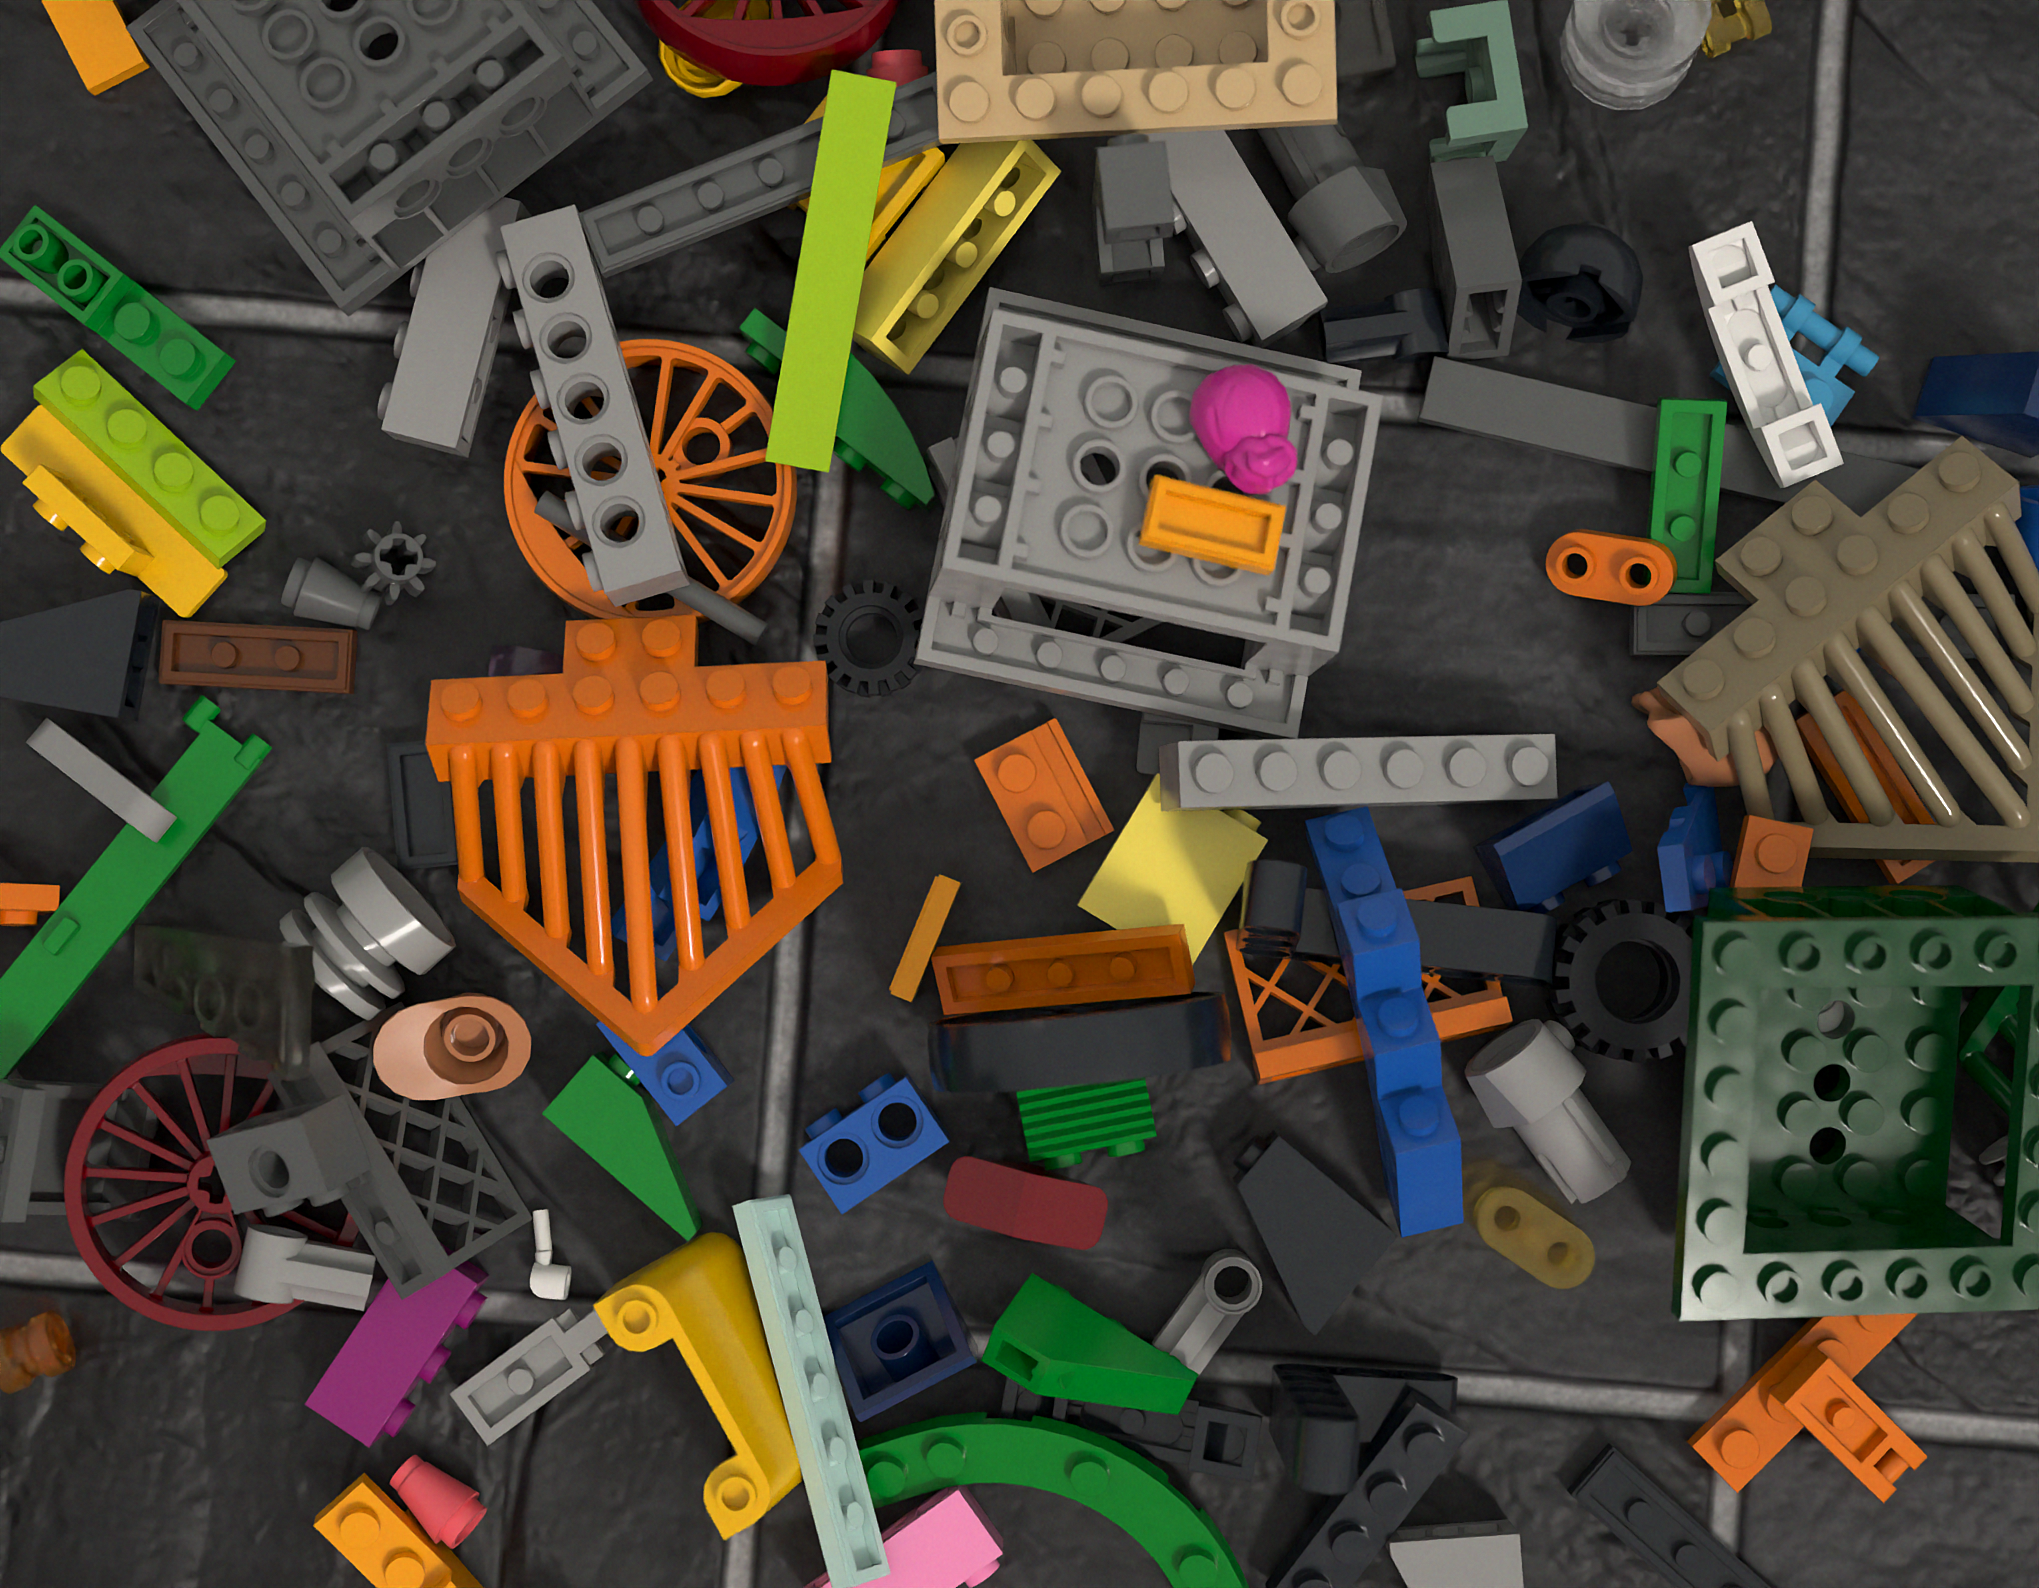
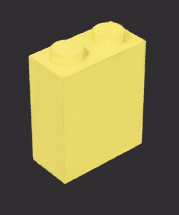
[1077,773,1268,965]

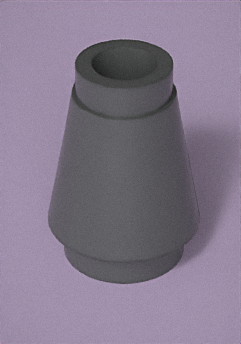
[281,557,382,631]

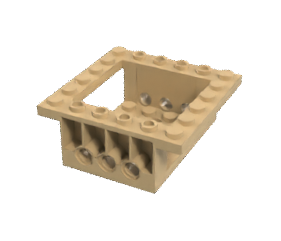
[935,0,1337,144]

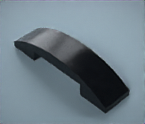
[1000,1377,1263,1482]

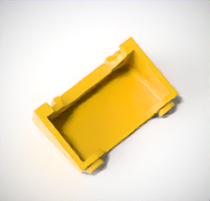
[593,1232,803,1540]

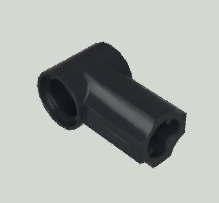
[1318,288,1449,366]

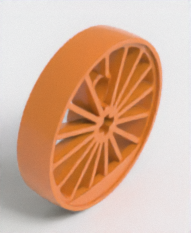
[504,339,797,624]

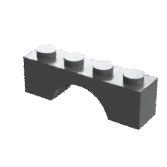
[1091,134,1175,286]

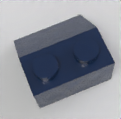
[1473,781,1633,914]

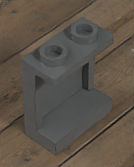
[0,1079,160,1222]

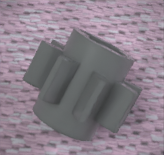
[350,521,436,605]

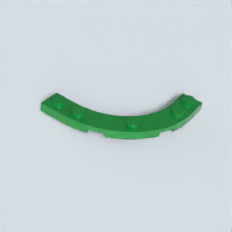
[856,1412,1249,1588]

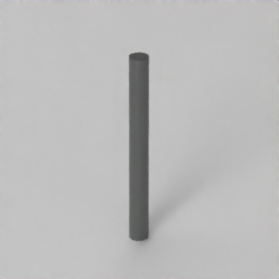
[534,491,769,646]

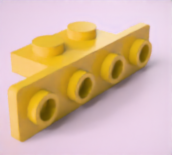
[0,405,228,618]

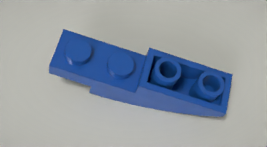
[611,765,787,961]

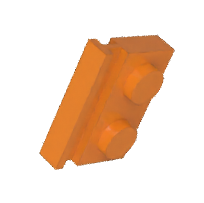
[974,718,1114,873]

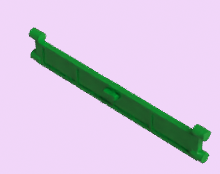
[0,694,272,1079]

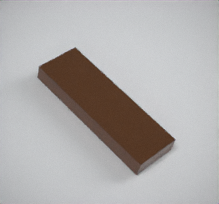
[159,620,358,695]

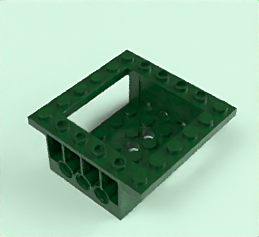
[1671,885,2039,1321]

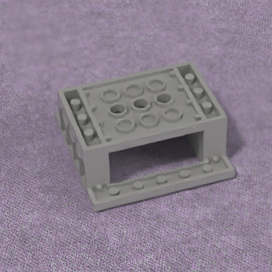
[914,287,1383,739]

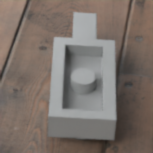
[450,1307,608,1446]

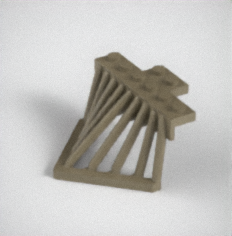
[1657,436,2039,863]

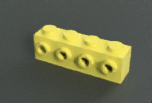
[852,140,1061,375]

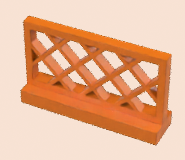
[1223,876,1513,1085]

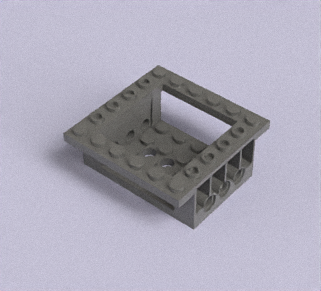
[126,0,653,317]

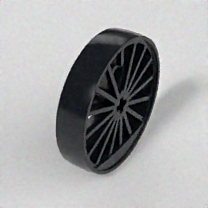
[927,991,1231,1093]

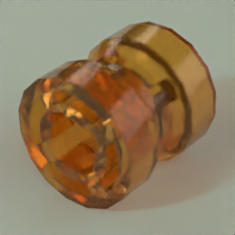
[0,1310,76,1394]

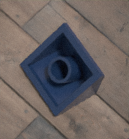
[823,1260,978,1422]

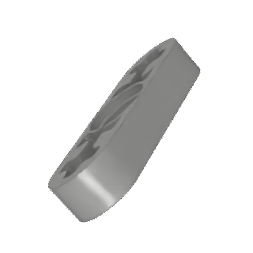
[26,717,177,843]

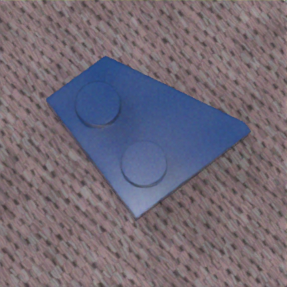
[1657,783,1733,912]

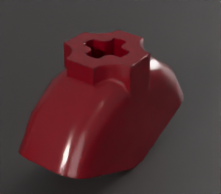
[943,1156,1108,1250]

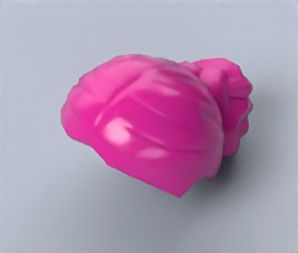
[1189,364,1298,494]

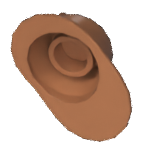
[373,992,531,1100]

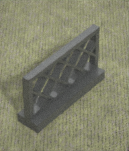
[266,1001,533,1300]

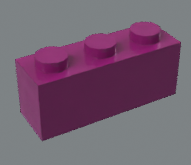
[305,1243,489,1447]

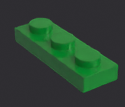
[1643,397,1727,594]

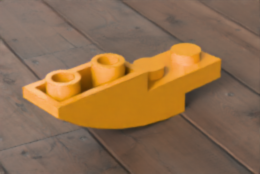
[313,1473,483,1588]

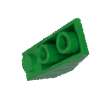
[981,1273,1199,1415]

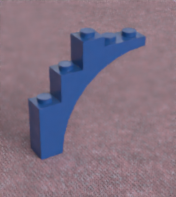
[1305,806,1464,1238]

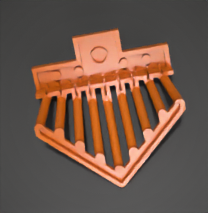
[426,614,843,1057]

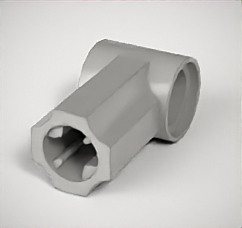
[233,1224,376,1311]
[1152,1249,1262,1376]

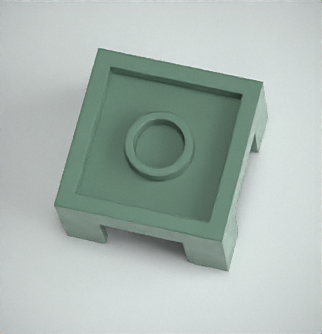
[1412,0,1528,163]

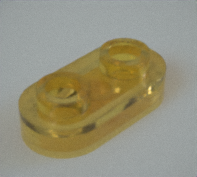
[1473,1185,1595,1289]

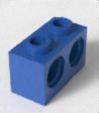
[799,1072,951,1214]

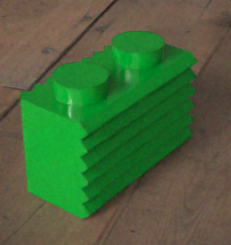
[1016,1078,1157,1170]

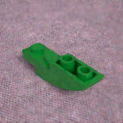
[0,205,236,411]
[739,308,936,513]

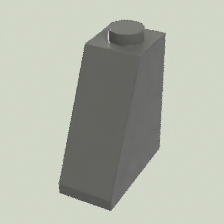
[1425,155,1522,362]

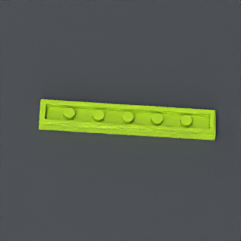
[765,70,897,473]

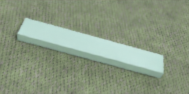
[732,1194,891,1588]

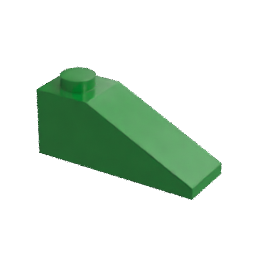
[542,1051,704,1241]

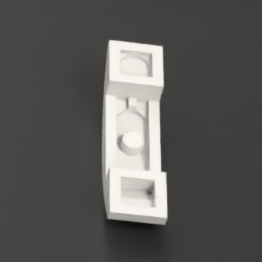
[1688,221,1844,488]

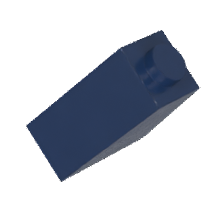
[1911,351,2039,458]

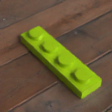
[33,349,266,570]

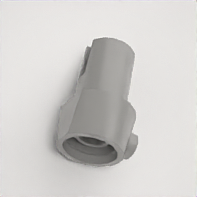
[1464,1019,1631,1204]

